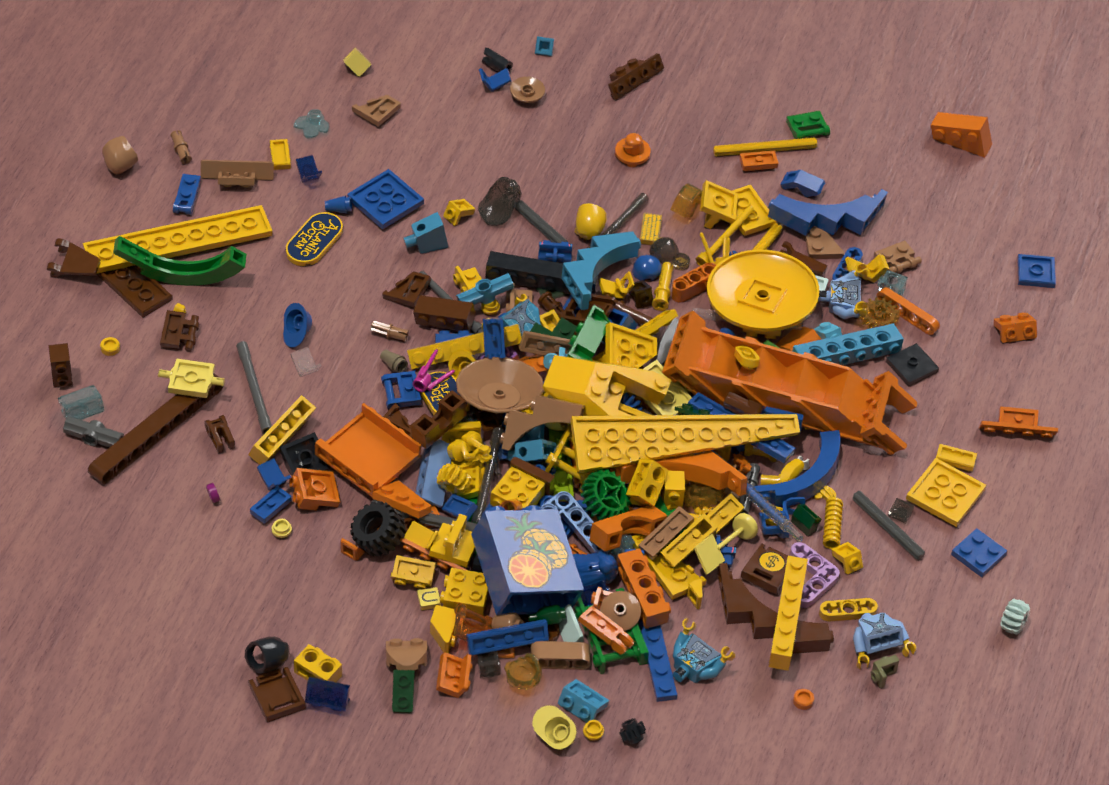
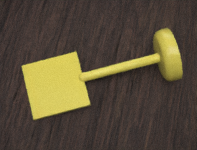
[694,513,758,575]

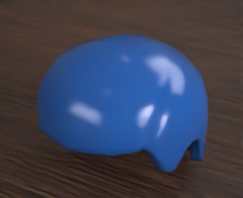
[632,255,662,281]

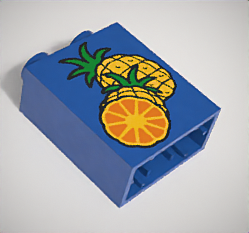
[471,505,584,615]

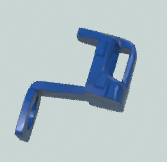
[759,497,806,538]

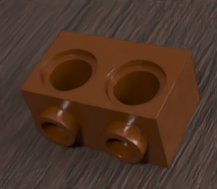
[48,343,73,388]

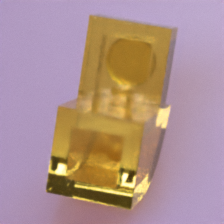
[670,183,702,218]

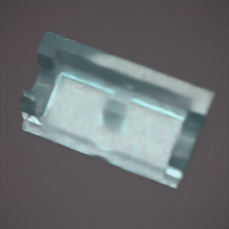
[58,385,104,420]

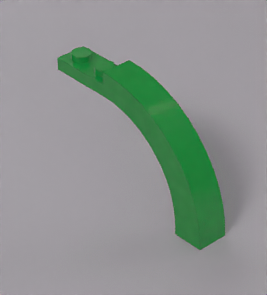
[113,236,247,286]

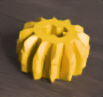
[436,463,471,495]

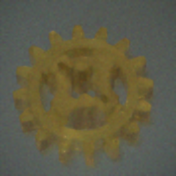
[859,297,900,329]
[684,481,725,510]

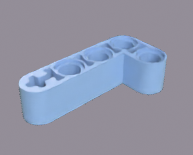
[541,491,610,553]

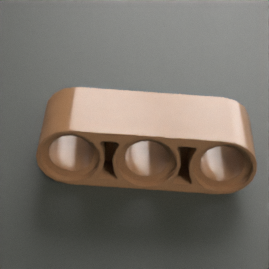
[531,641,590,670]

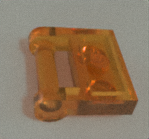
[453,602,493,642]

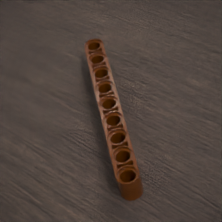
[88,373,225,484]

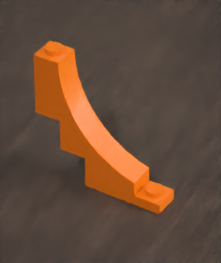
[610,450,748,496]

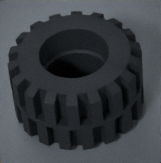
[350,501,406,557]

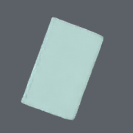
[559,604,583,642]

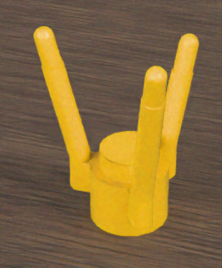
[700,232,730,265]

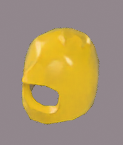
[574,203,607,240]

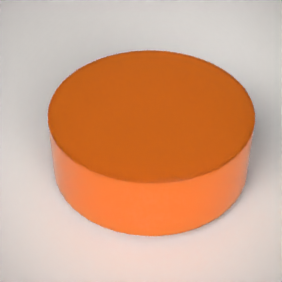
[793,689,814,710]

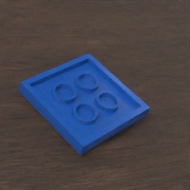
[347,169,424,230]

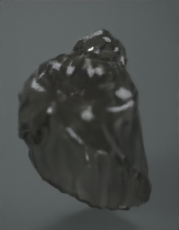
[478,177,522,226]

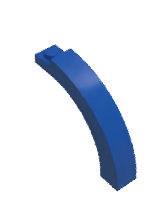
[753,430,840,508]

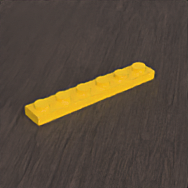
[407,324,522,369]

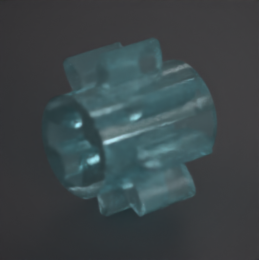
[611,535,635,556]

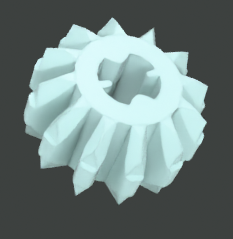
[1001,599,1030,634]

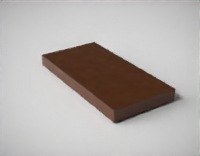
[97,265,173,318]

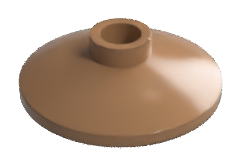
[510,77,545,103]
[600,591,641,631]

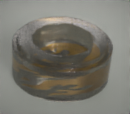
[671,253,690,271]

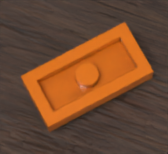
[739,151,779,171]

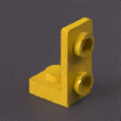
[845,254,890,283]

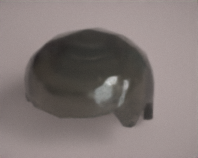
[649,237,679,264]

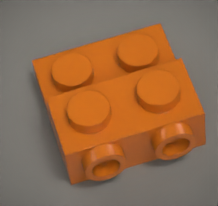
[289,468,340,510]

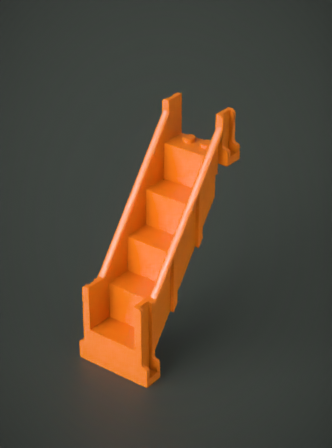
[662,311,917,455]

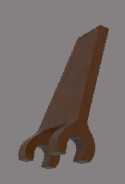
[47,238,101,277]
[776,241,828,275]

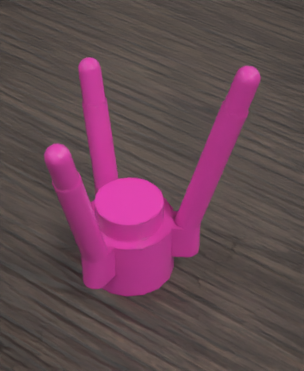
[412,349,455,392]

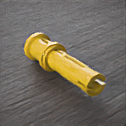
[652,262,673,311]

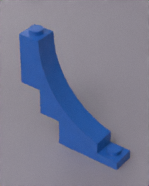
[768,189,888,236]

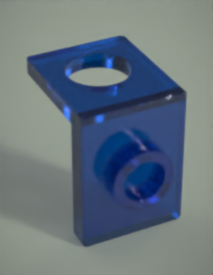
[295,155,322,183]

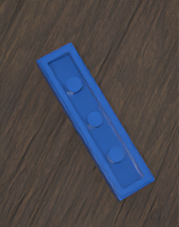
[466,619,549,655]

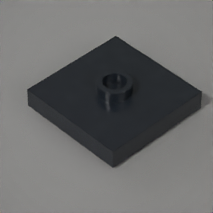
[886,343,939,386]

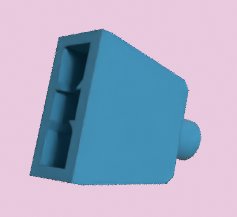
[403,212,448,253]
[508,439,556,465]

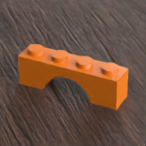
[589,506,668,551]

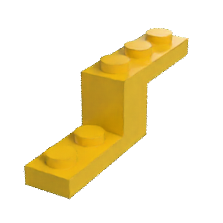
[660,493,745,568]

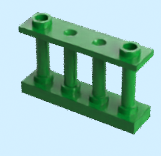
[574,588,649,674]

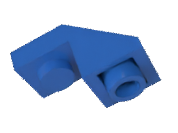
[780,170,826,197]

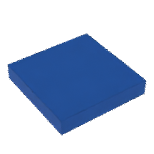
[1017,254,1056,288]

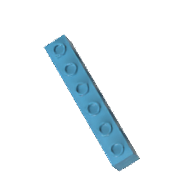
[792,323,904,365]

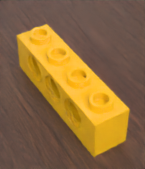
[248,395,316,465]

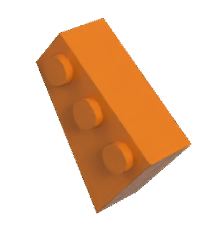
[930,112,992,158]

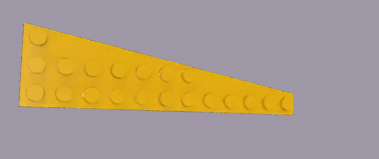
[570,414,800,474]

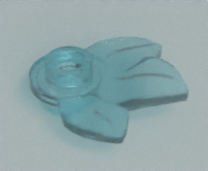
[293,109,329,139]

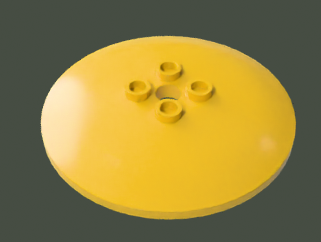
[707,250,819,332]

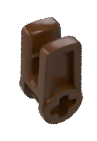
[204,415,235,453]

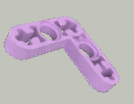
[790,542,840,608]

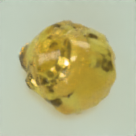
[504,653,542,690]

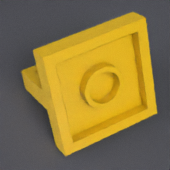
[700,180,738,229]
[429,514,476,567]

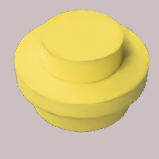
[272,519,292,538]

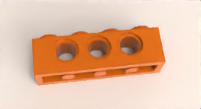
[617,548,671,629]

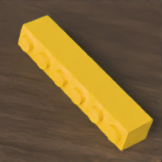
[768,556,808,671]

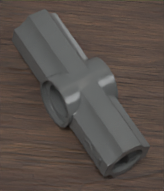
[63,416,124,447]

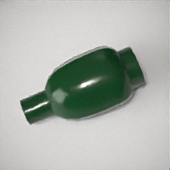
[528,605,566,625]

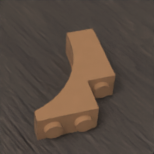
[500,395,585,450]

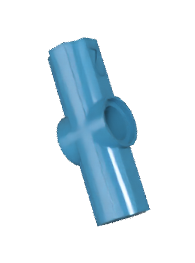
[456,273,514,305]

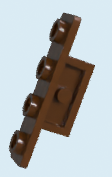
[608,53,664,100]

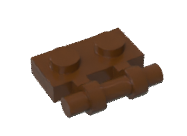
[160,310,200,351]

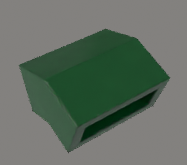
[791,504,822,537]

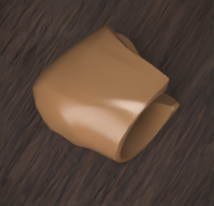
[102,136,138,174]

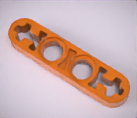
[876,287,940,335]

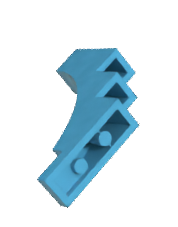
[562,231,641,310]

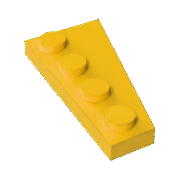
[630,534,707,600]

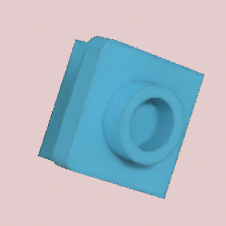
[814,322,842,339]

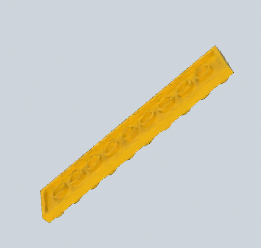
[83,205,273,273]

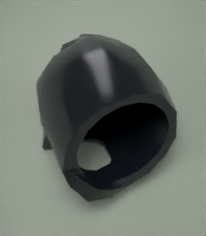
[244,636,290,674]

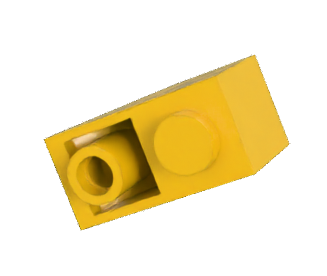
[430,605,462,654]

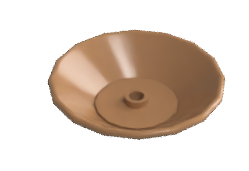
[456,357,544,413]

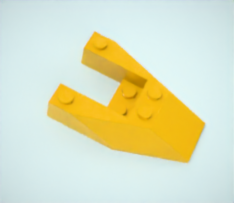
[542,355,671,416]

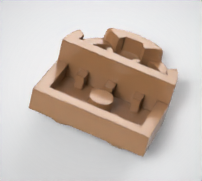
[386,638,427,670]

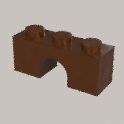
[411,390,467,449]

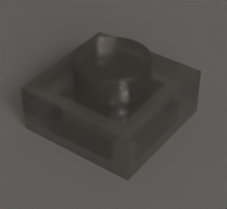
[888,498,915,523]

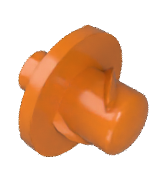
[615,133,651,168]

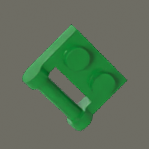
[786,111,830,139]

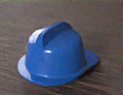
[283,303,312,348]

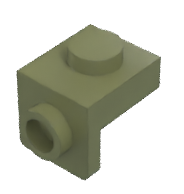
[871,655,899,689]

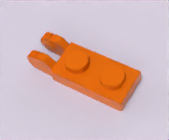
[578,606,634,655]

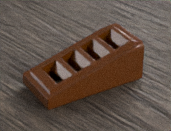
[470,405,502,441]

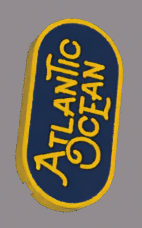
[286,212,343,266]
[420,372,470,415]

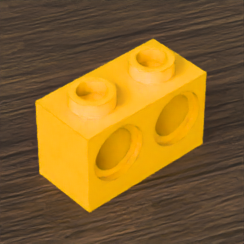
[626,459,669,506]
[661,471,685,511]
[294,644,342,692]

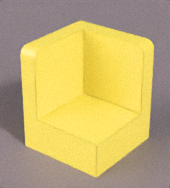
[343,47,371,76]

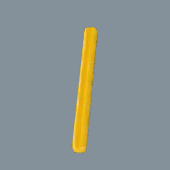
[713,138,817,156]

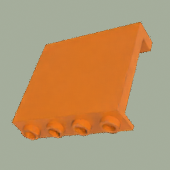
[315,403,421,497]

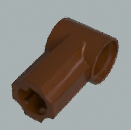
[723,392,765,415]

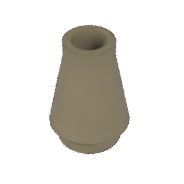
[380,349,408,373]

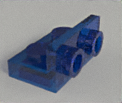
[305,677,350,711]

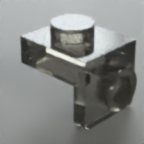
[477,651,501,678]

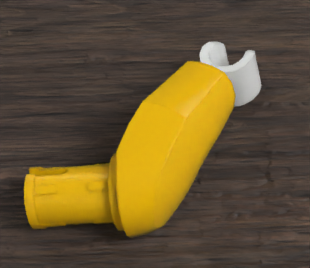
[761,456,809,485]

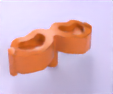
[733,454,752,474]

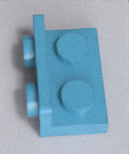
[558,679,610,723]

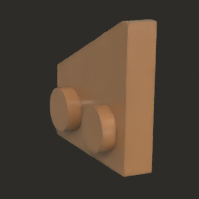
[352,95,401,127]
[804,227,844,259]

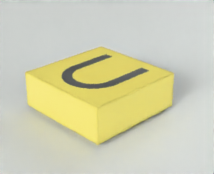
[417,587,441,610]

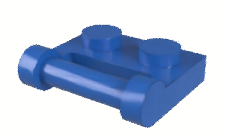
[381,371,421,410]

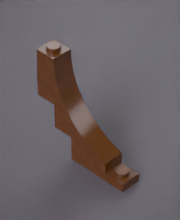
[717,563,834,654]

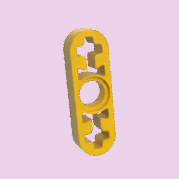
[819,598,878,622]

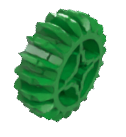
[580,469,632,521]

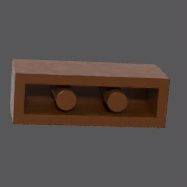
[413,295,476,331]

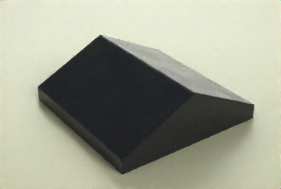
[280,432,331,476]

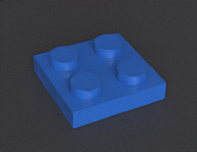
[951,528,1007,577]

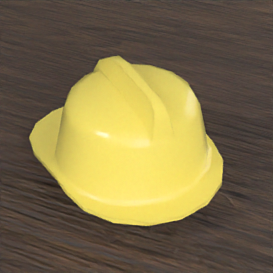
[532,705,577,749]

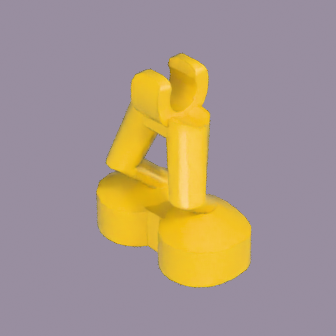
[447,431,493,462]

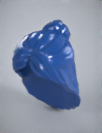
[573,551,618,592]

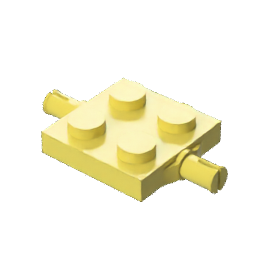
[158,359,225,398]

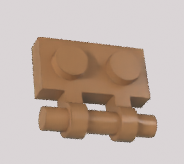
[874,241,922,275]

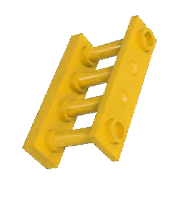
[545,423,597,492]

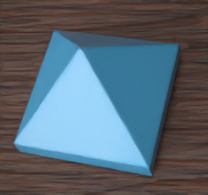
[535,36,554,56]

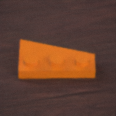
[372,480,432,519]

